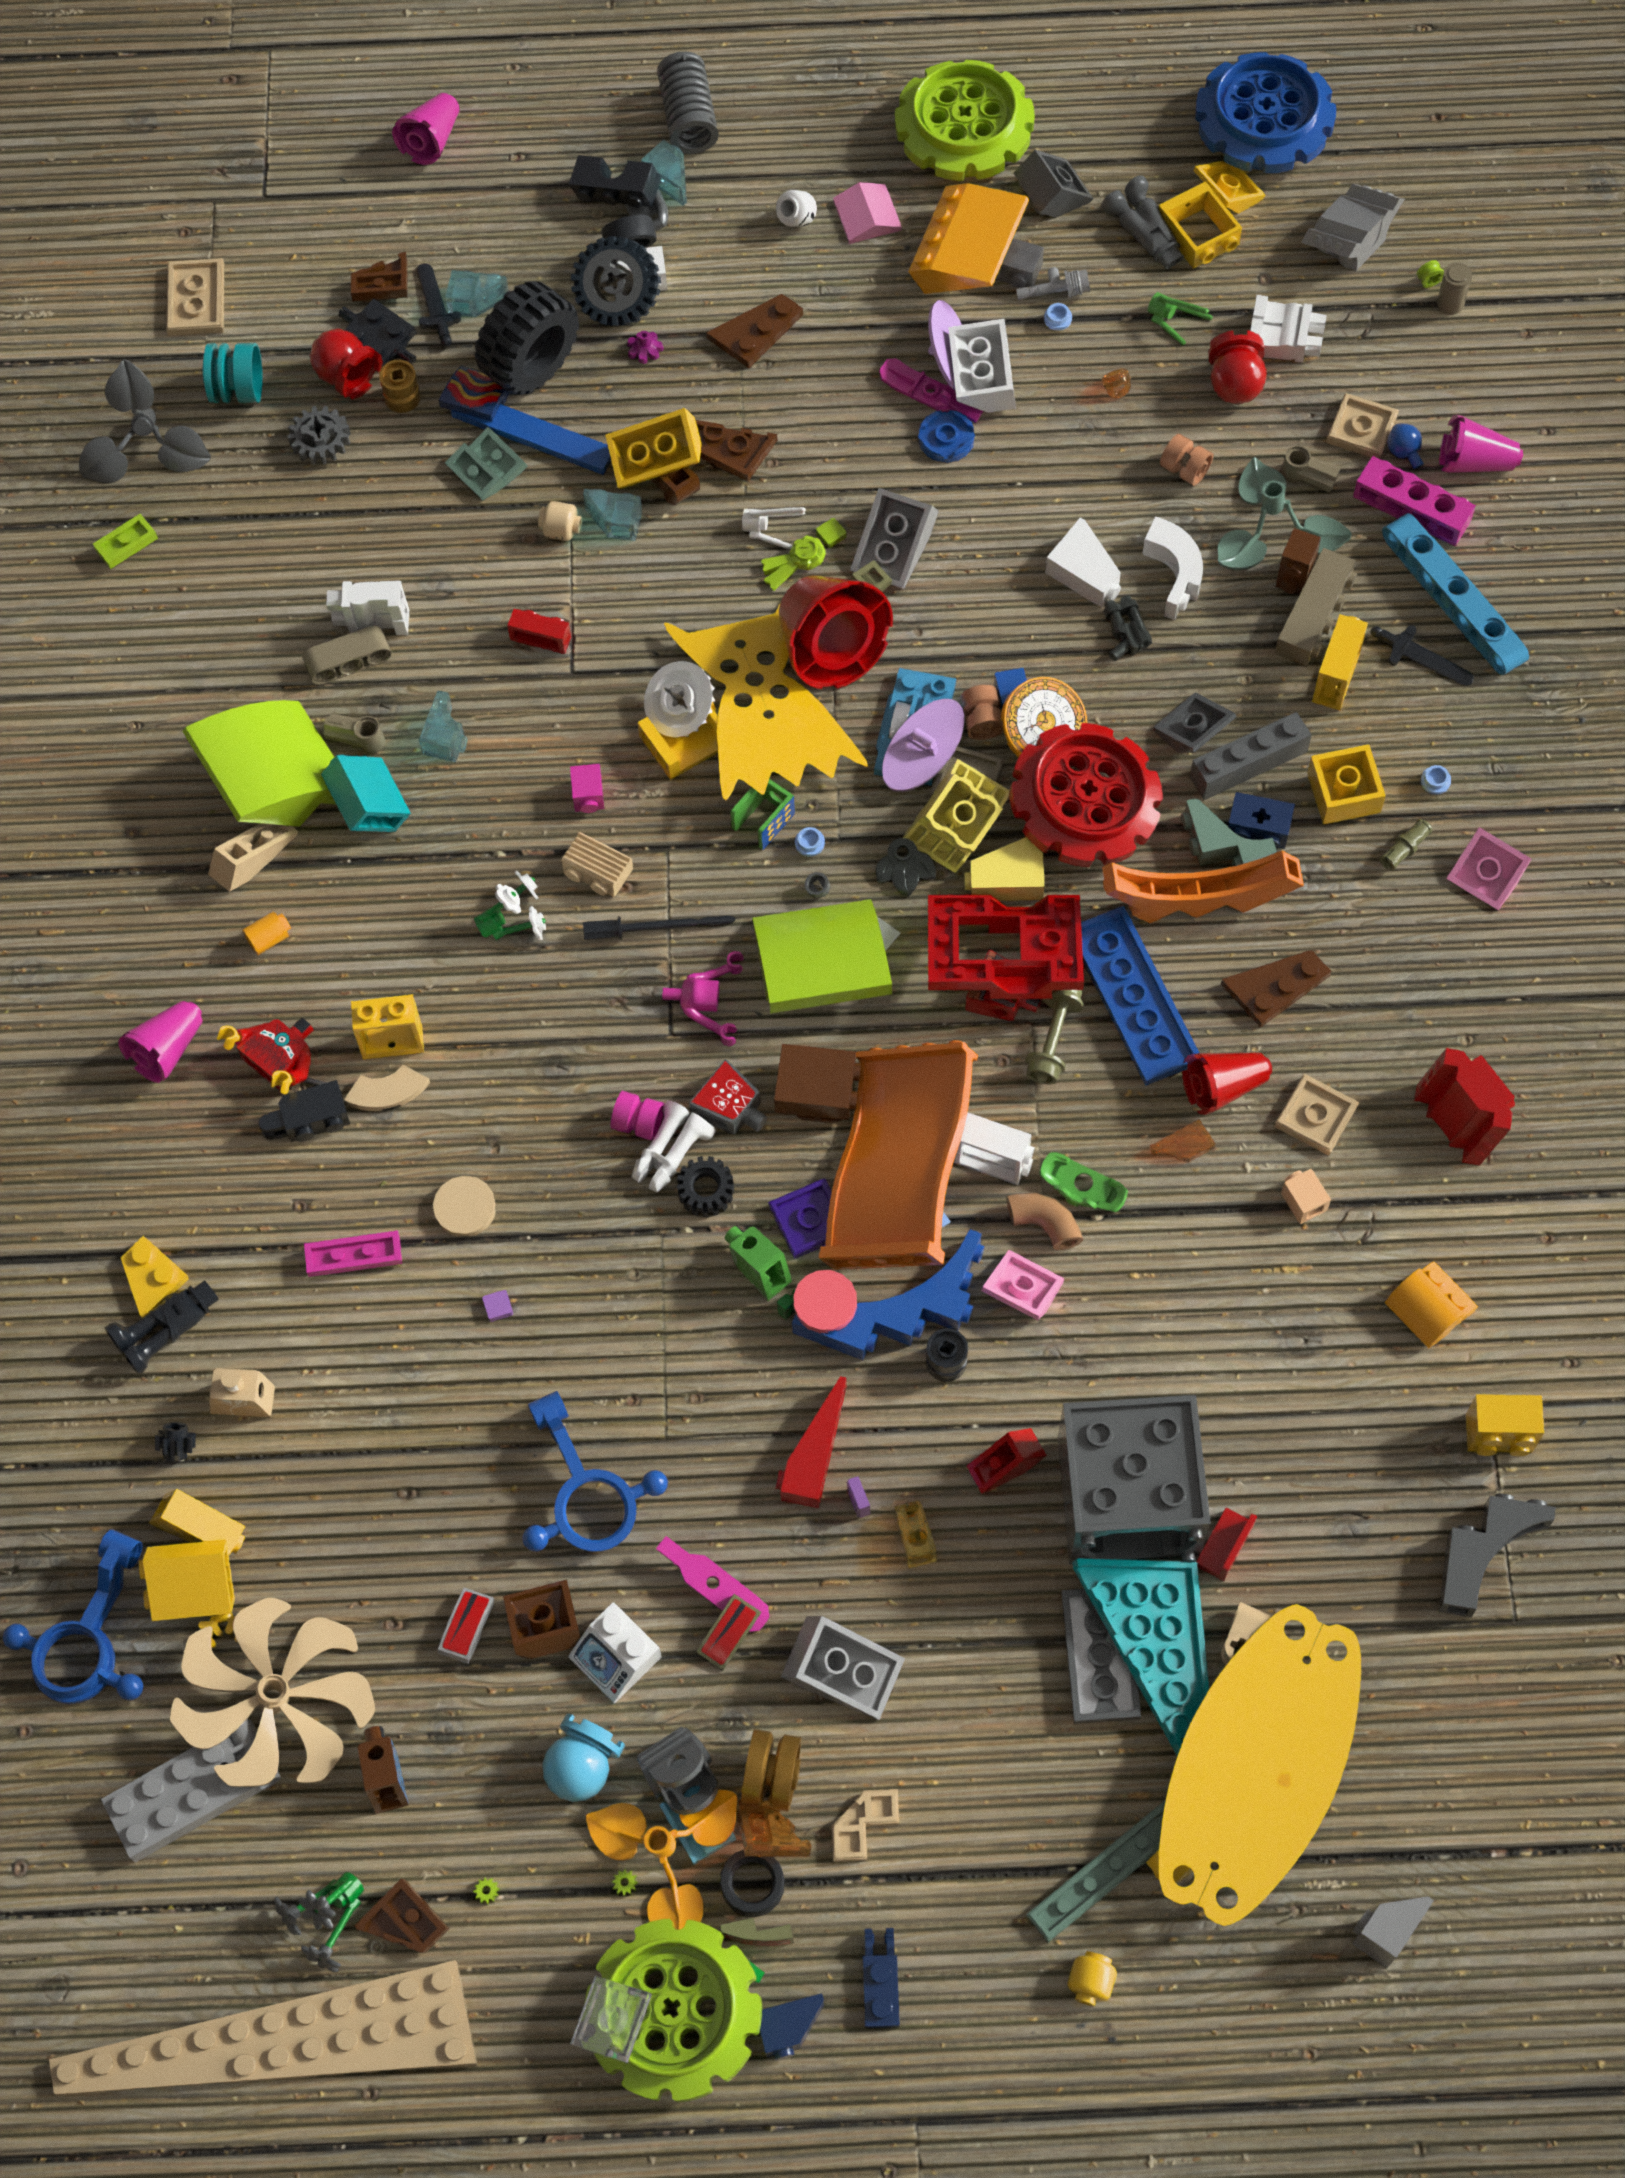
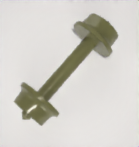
[1025,990,1084,1085]

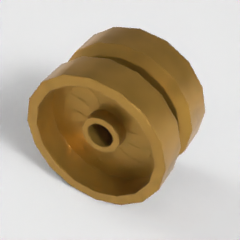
[741,1729,801,1812]

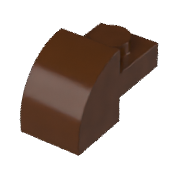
[650,467,700,505]

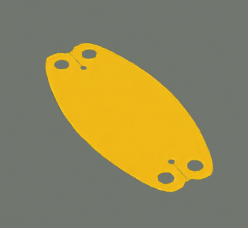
[1158,1604,1361,1926]

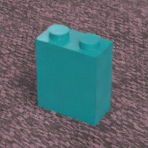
[321,755,411,832]

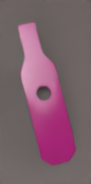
[879,358,983,423]
[656,1536,769,1632]

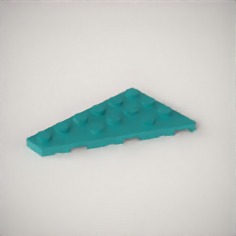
[1072,1558,1209,1757]

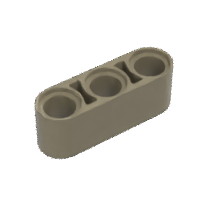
[302,626,392,685]

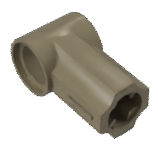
[1281,445,1341,492]
[323,713,385,754]

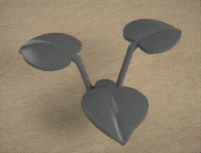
[79,359,211,483]

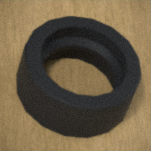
[601,214,657,248]
[720,1848,785,1917]

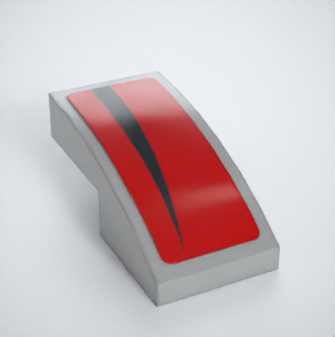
[438,1588,494,1664]

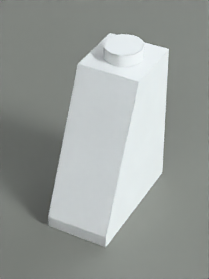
[1045,518,1121,608]

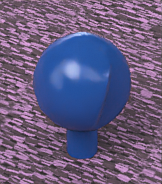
[1387,423,1424,470]

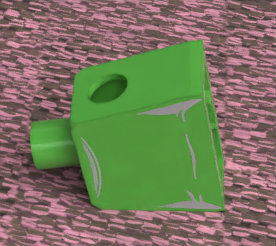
[725,1226,792,1301]

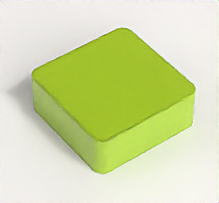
[816,518,847,548]

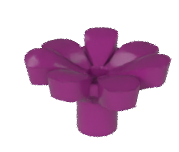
[627,331,664,364]

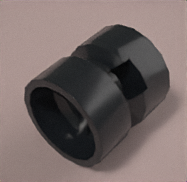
[926,1328,968,1382]

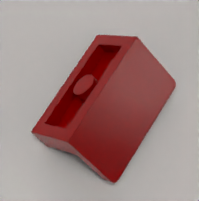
[1196,1507,1258,1581]

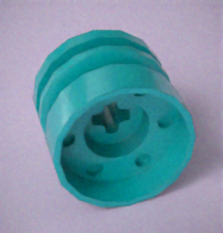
[202,342,263,403]

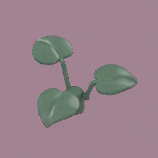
[1218,457,1352,570]

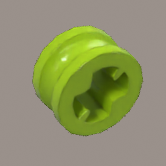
[1416,260,1444,288]

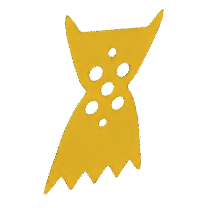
[664,605,868,801]

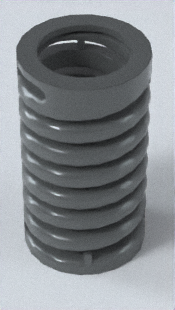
[657,51,719,154]

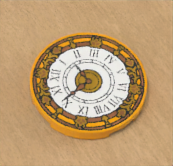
[1001,677,1087,757]

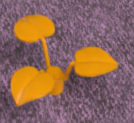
[586,1789,738,1930]

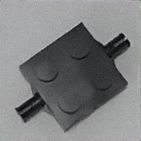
[338,298,417,367]

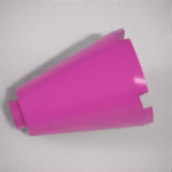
[392,93,460,165]
[1439,415,1523,473]
[118,1001,203,1083]

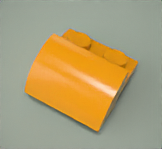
[1384,1261,1478,1349]

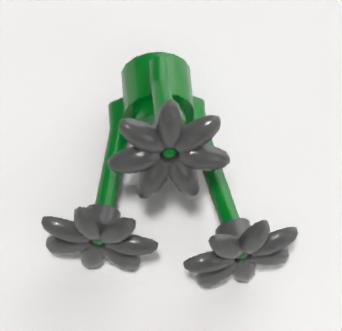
[274,1872,364,1972]

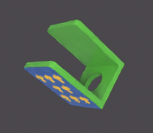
[730,779,795,850]

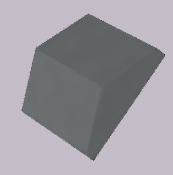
[1153,692,1236,753]

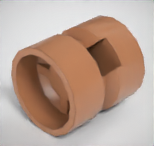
[1160,433,1214,486]
[960,685,1004,740]

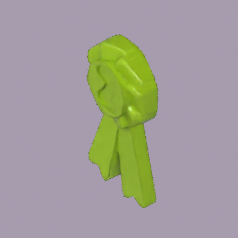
[761,535,826,591]

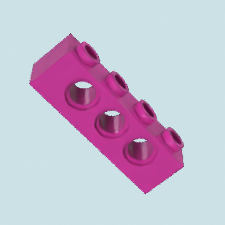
[1353,456,1476,547]

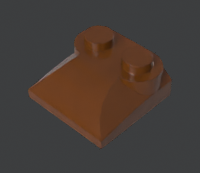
[503,1579,580,1659]

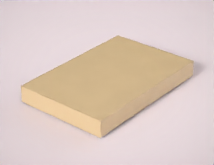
[166,258,225,336]

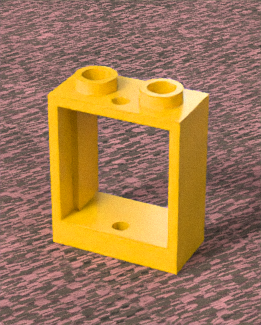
[1159,181,1242,268]
[1312,614,1368,711]
[351,994,424,1060]

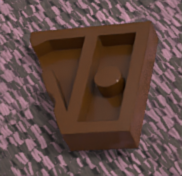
[351,252,408,302]
[354,1878,450,1953]

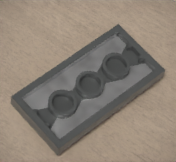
[1061,1589,1141,1724]

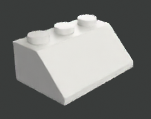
[948,319,1016,413]

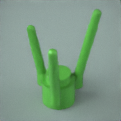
[1148,292,1213,345]

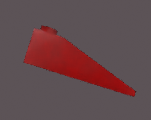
[776,1376,847,1508]

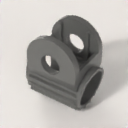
[637,1726,719,1815]

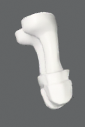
[632,1100,716,1193]

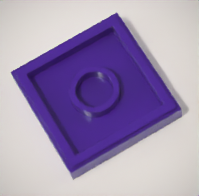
[768,1178,832,1259]

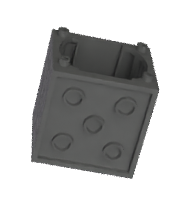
[1057,1395,1211,1564]

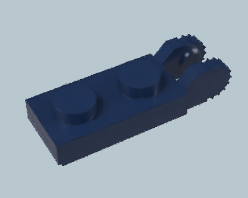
[863,1928,900,2028]

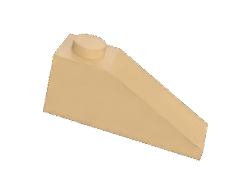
[208,823,298,892]

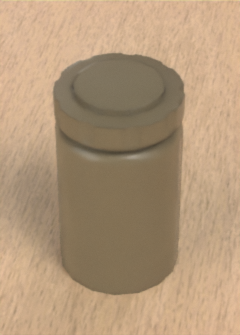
[1437,263,1472,315]

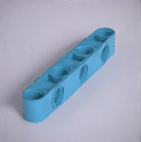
[1382,513,1529,675]

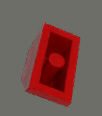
[966,1428,1047,1494]

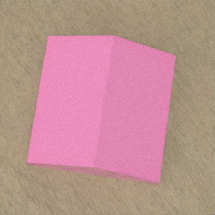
[833,182,902,244]
[1446,827,1531,911]
[981,1250,1064,1320]

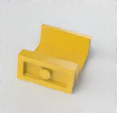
[638,702,718,780]

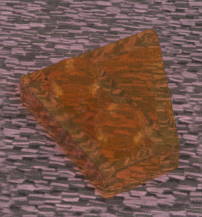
[736,1800,812,1857]

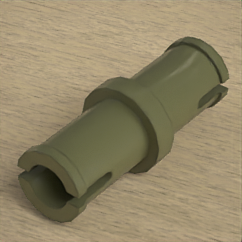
[1379,819,1433,871]

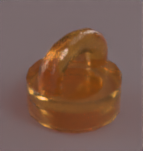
[1101,368,1131,399]

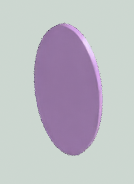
[928,300,961,390]
[882,699,964,792]

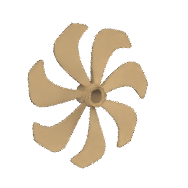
[170,1597,375,1787]

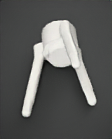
[742,507,806,550]

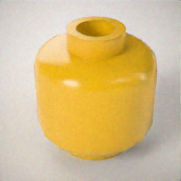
[1067,1951,1117,2007]

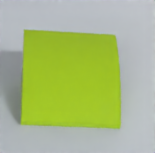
[182,700,336,827]
[752,899,892,1014]

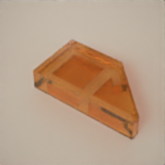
[1149,1119,1216,1163]

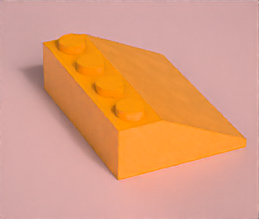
[908,183,1029,294]

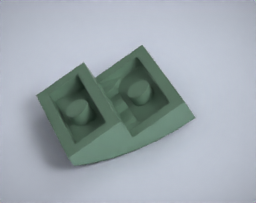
[445,427,528,500]

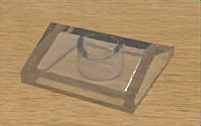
[570,1976,652,2063]

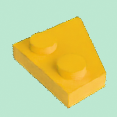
[120,1236,189,1318]

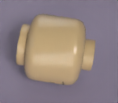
[538,501,582,541]

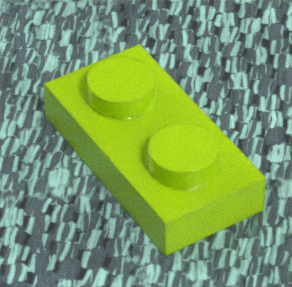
[93,514,158,569]

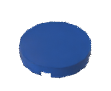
[918,410,975,463]

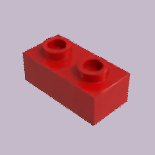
[507,608,571,654]

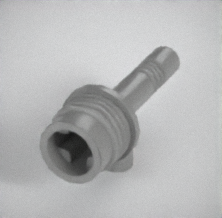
[1016,267,1090,300]

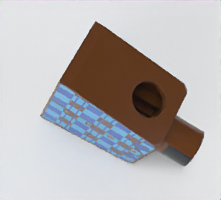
[357,1726,409,1814]

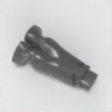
[1101,175,1184,269]

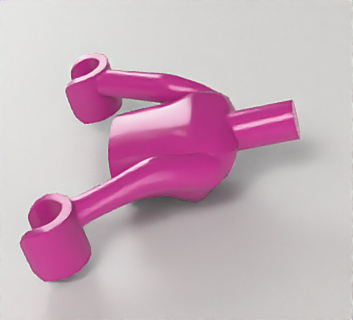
[662,951,744,1047]

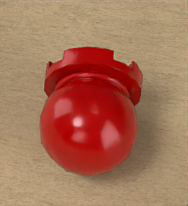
[309,328,383,400]
[1208,330,1267,405]

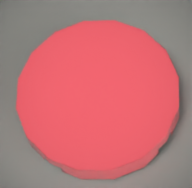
[794,1270,857,1333]

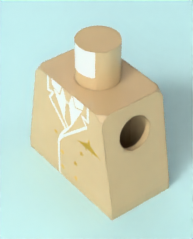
[209,1368,275,1417]

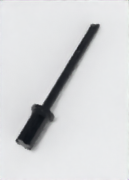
[583,916,736,940]

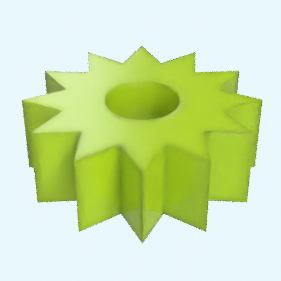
[611,1869,638,1897]
[473,1877,500,1905]

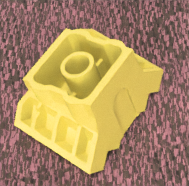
[903,759,1009,873]

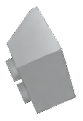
[1352,1896,1434,1968]

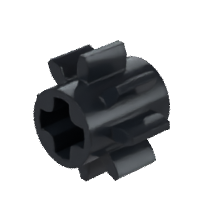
[155,1422,196,1461]

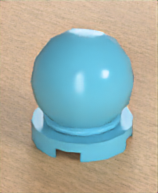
[542,1714,625,1802]

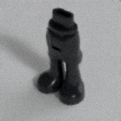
[104,1280,219,1375]

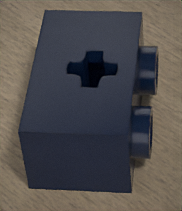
[1228,792,1295,849]

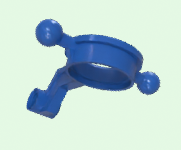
[522,1391,668,1552]
[3,1529,143,1704]

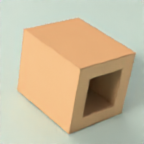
[1281,1168,1331,1224]

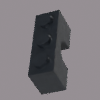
[569,155,661,208]

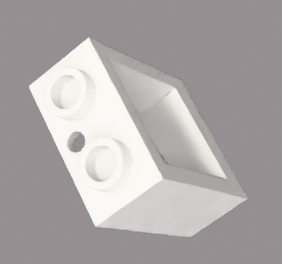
[953,1112,1035,1185]

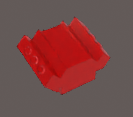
[1414,1048,1515,1166]

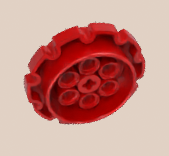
[1009,723,1163,867]

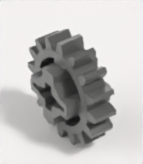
[288,406,351,465]

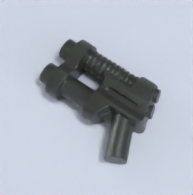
[1103,595,1152,661]

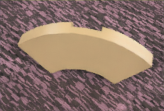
[344,1065,430,1111]

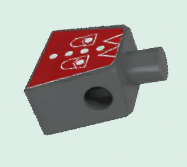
[689,1059,768,1135]

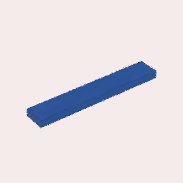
[451,404,611,475]

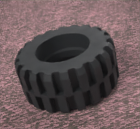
[474,281,579,395]

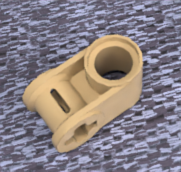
[1221,1602,1271,1666]

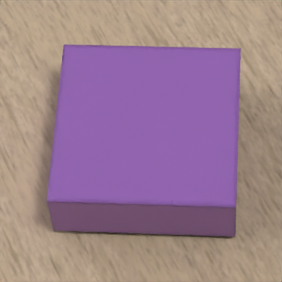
[847,1476,870,1518]

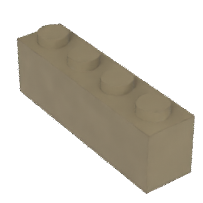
[1275,548,1357,667]

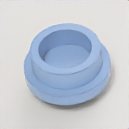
[1044,303,1072,330]
[1421,765,1451,795]
[795,827,825,857]

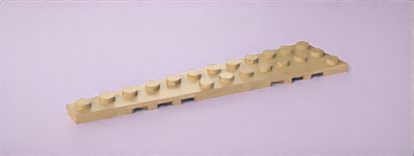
[49,1960,477,2096]

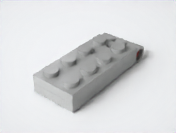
[101,1719,281,1863]

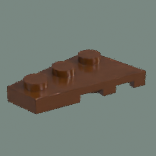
[706,294,803,368]
[696,420,778,482]
[1221,950,1332,1028]

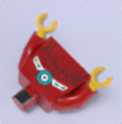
[216,1017,314,1094]

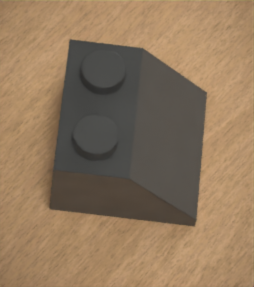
[1014,149,1094,217]

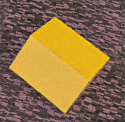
[1193,161,1266,214]

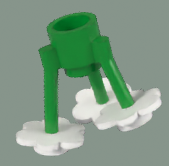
[474,871,546,941]

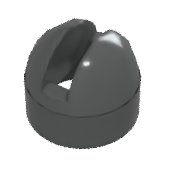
[805,872,830,898]

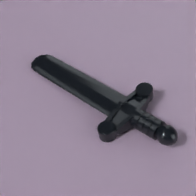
[417,263,461,347]
[1370,625,1474,686]

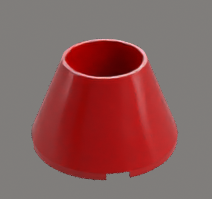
[779,576,893,689]

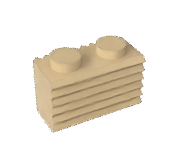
[561,832,633,897]

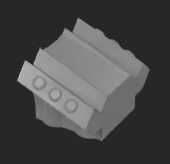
[1301,184,1404,271]

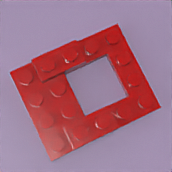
[928,895,1084,999]

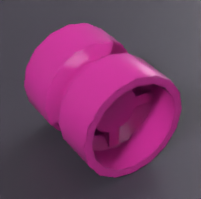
[610,1091,665,1141]

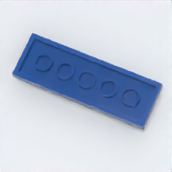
[1081,906,1199,1086]

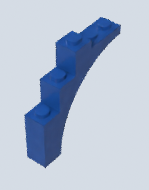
[792,1229,985,1360]

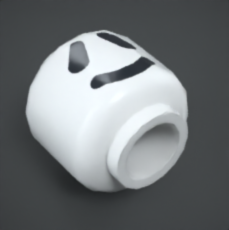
[776,190,817,227]

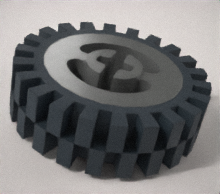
[571,236,661,327]

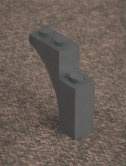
[1438,1493,1556,1618]

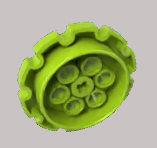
[895,60,1035,181]
[584,1919,762,2103]

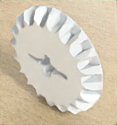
[644,661,715,738]

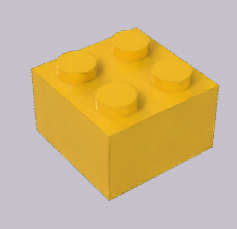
[1307,744,1386,825]
[1466,1394,1544,1457]

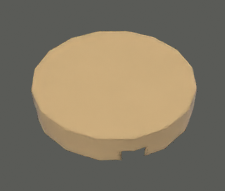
[433,1176,496,1237]

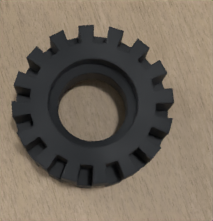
[677,1156,734,1217]

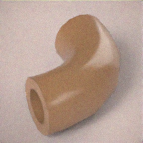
[1006,1193,1083,1250]

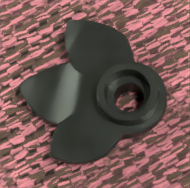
[876,838,936,897]

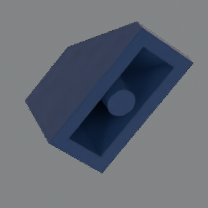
[760,1993,824,2061]

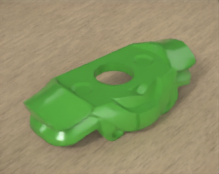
[1040,1152,1128,1212]

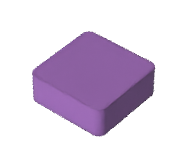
[482,1290,513,1322]

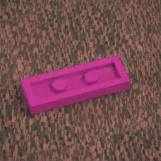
[304,1230,403,1277]

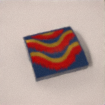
[439,366,509,422]

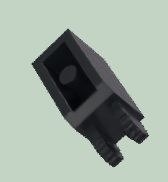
[258,1080,350,1142]

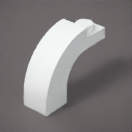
[1143,517,1203,620]

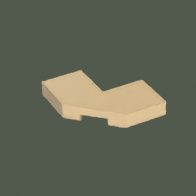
[832,1789,899,1862]

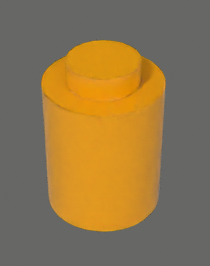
[242,911,291,956]

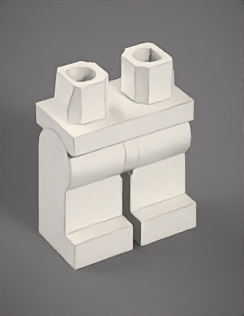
[1250,295,1327,363]
[326,581,409,635]

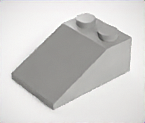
[850,488,939,589]
[781,1616,905,1720]

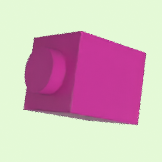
[570,764,605,813]

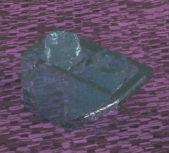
[445,270,509,317]
[583,489,642,541]

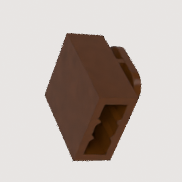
[774,1044,862,1123]

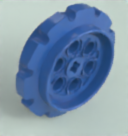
[1195,52,1336,173]

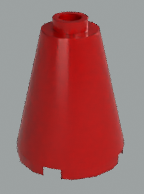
[1182,1052,1272,1115]

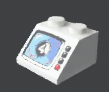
[568,1602,662,1704]

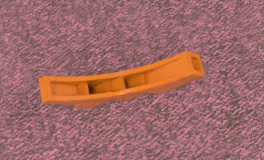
[1102,850,1304,923]

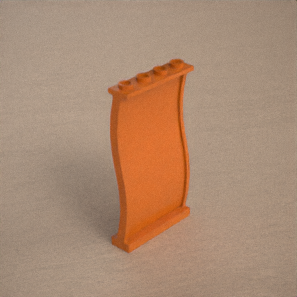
[819,1040,978,1270]

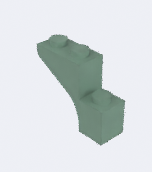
[1181,799,1277,866]

